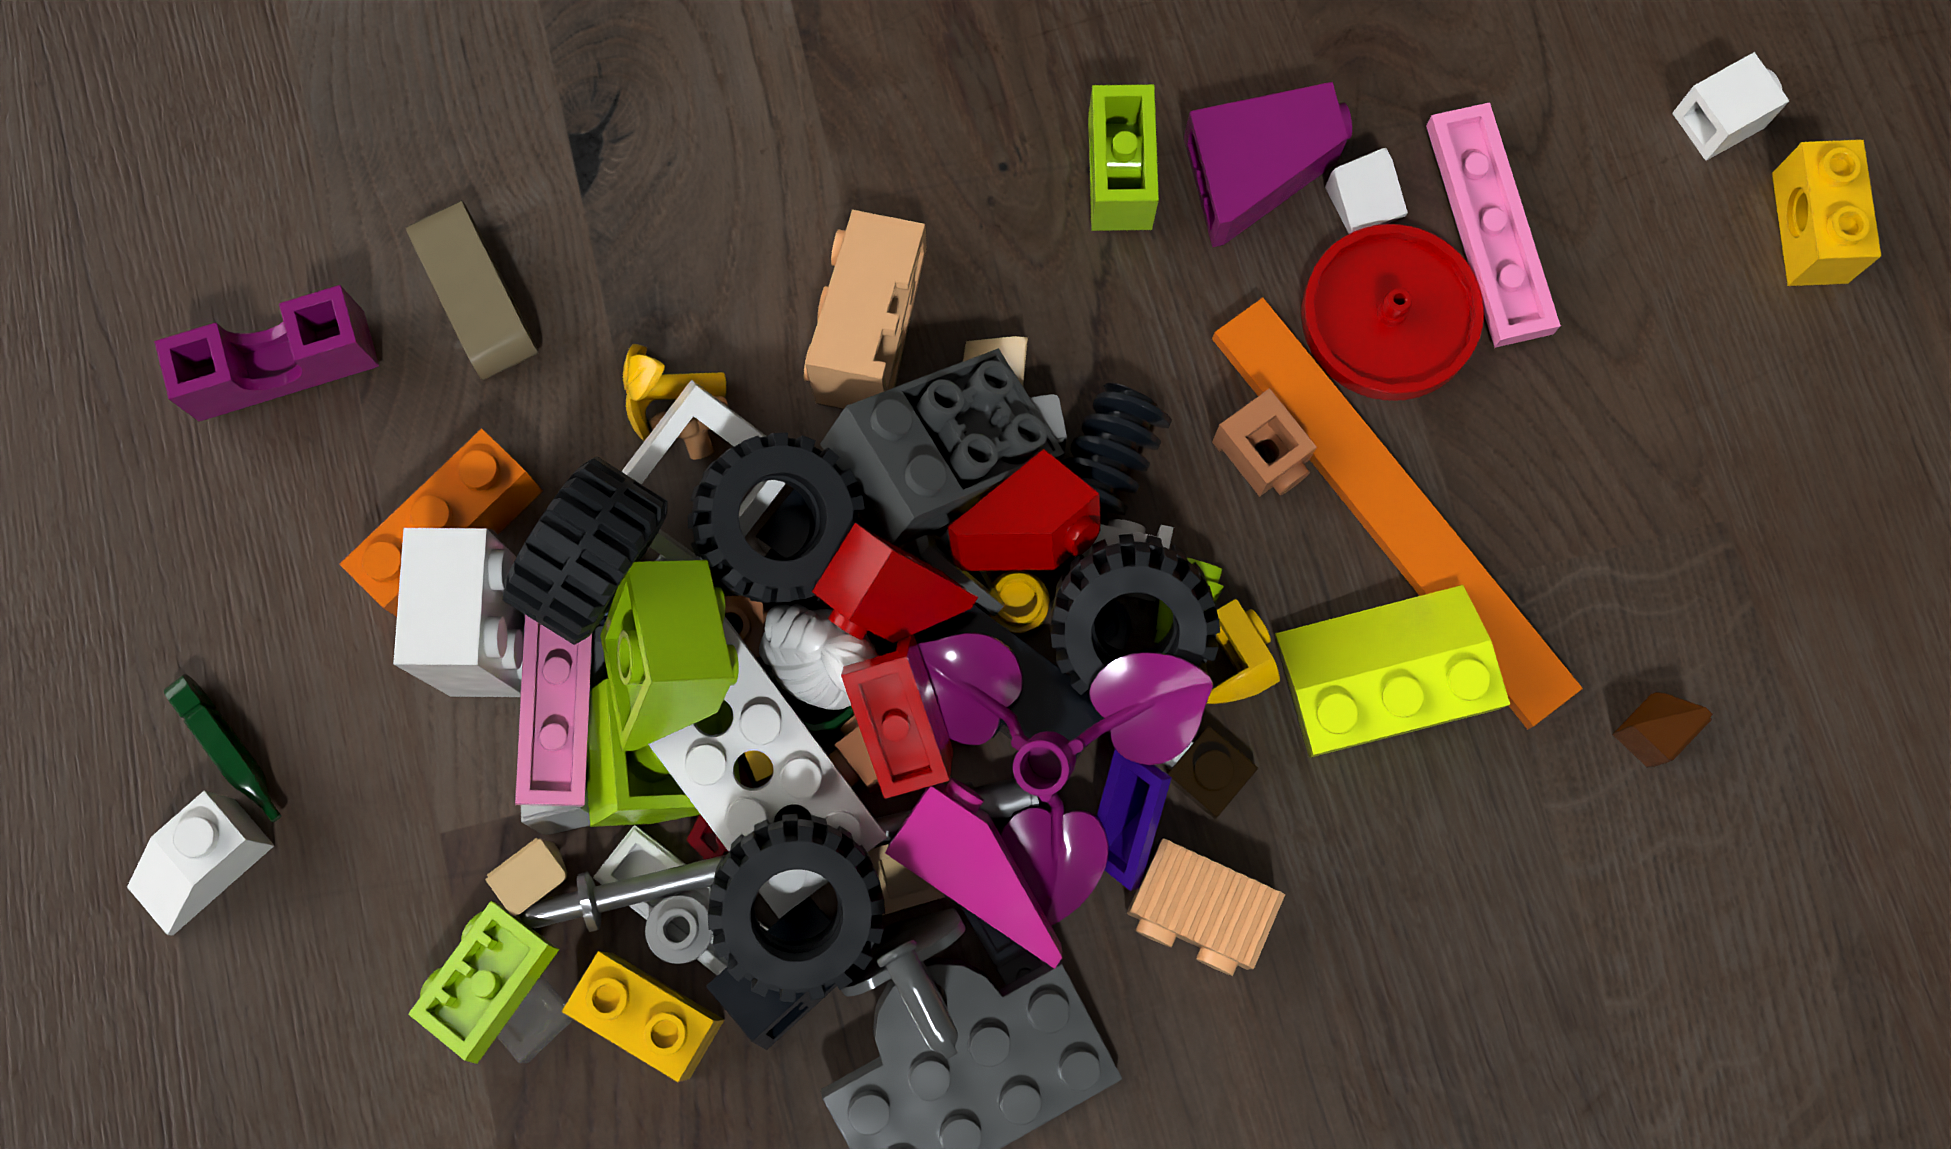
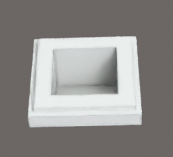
[1325,148,1408,234]

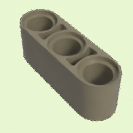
[406,200,539,381]

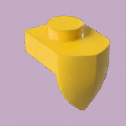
[1207,598,1280,704]

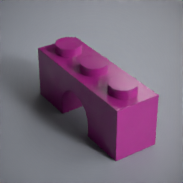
[154,285,379,422]

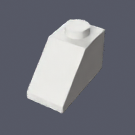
[127,791,274,936]

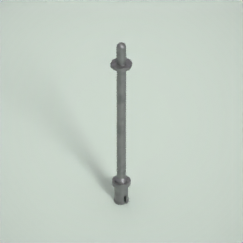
[520,778,1039,932]

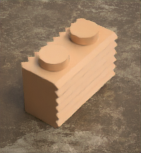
[1126,838,1285,976]

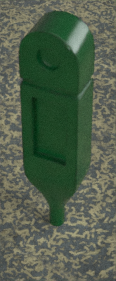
[163,674,282,822]

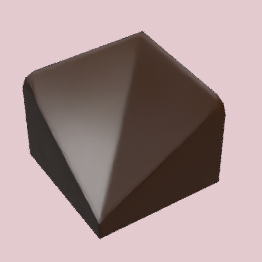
[1612,692,1713,768]

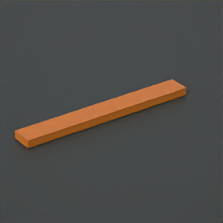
[1212,298,1583,730]

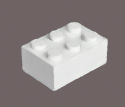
[393,528,525,697]

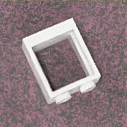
[621,379,786,561]

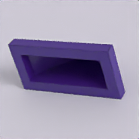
[1096,749,1172,891]

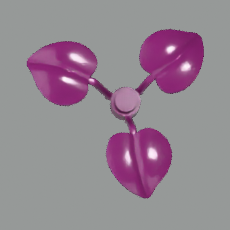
[917,633,1213,926]

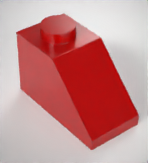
[948,449,1101,571]
[812,523,978,643]

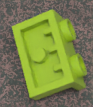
[408,901,559,1064]

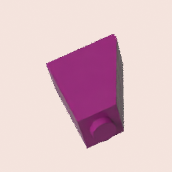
[1184,82,1352,247]

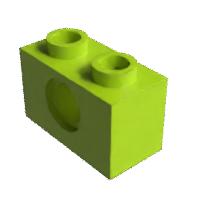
[1088,84,1159,231]

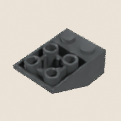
[820,348,1065,547]

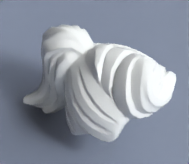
[759,603,879,710]

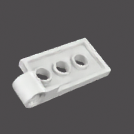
[648,617,887,918]

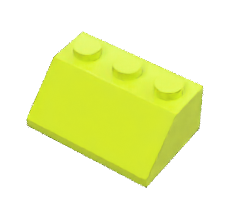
[1275,585,1510,758]

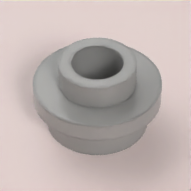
[645,896,713,964]

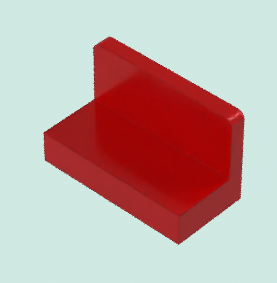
[841,634,953,799]

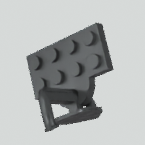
[821,908,1122,1149]

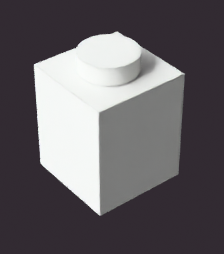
[1672,52,1789,161]

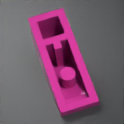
[885,778,1062,969]

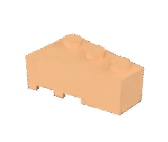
[804,210,927,409]

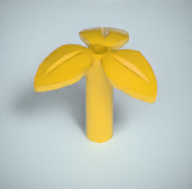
[623,344,726,442]

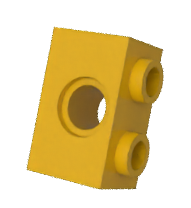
[1772,140,1881,286]
[561,951,724,1082]

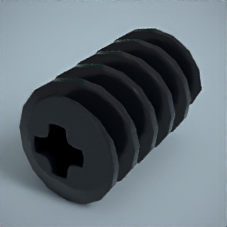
[1062,383,1172,524]

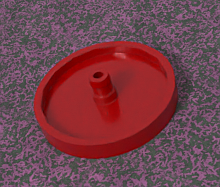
[1301,224,1484,401]

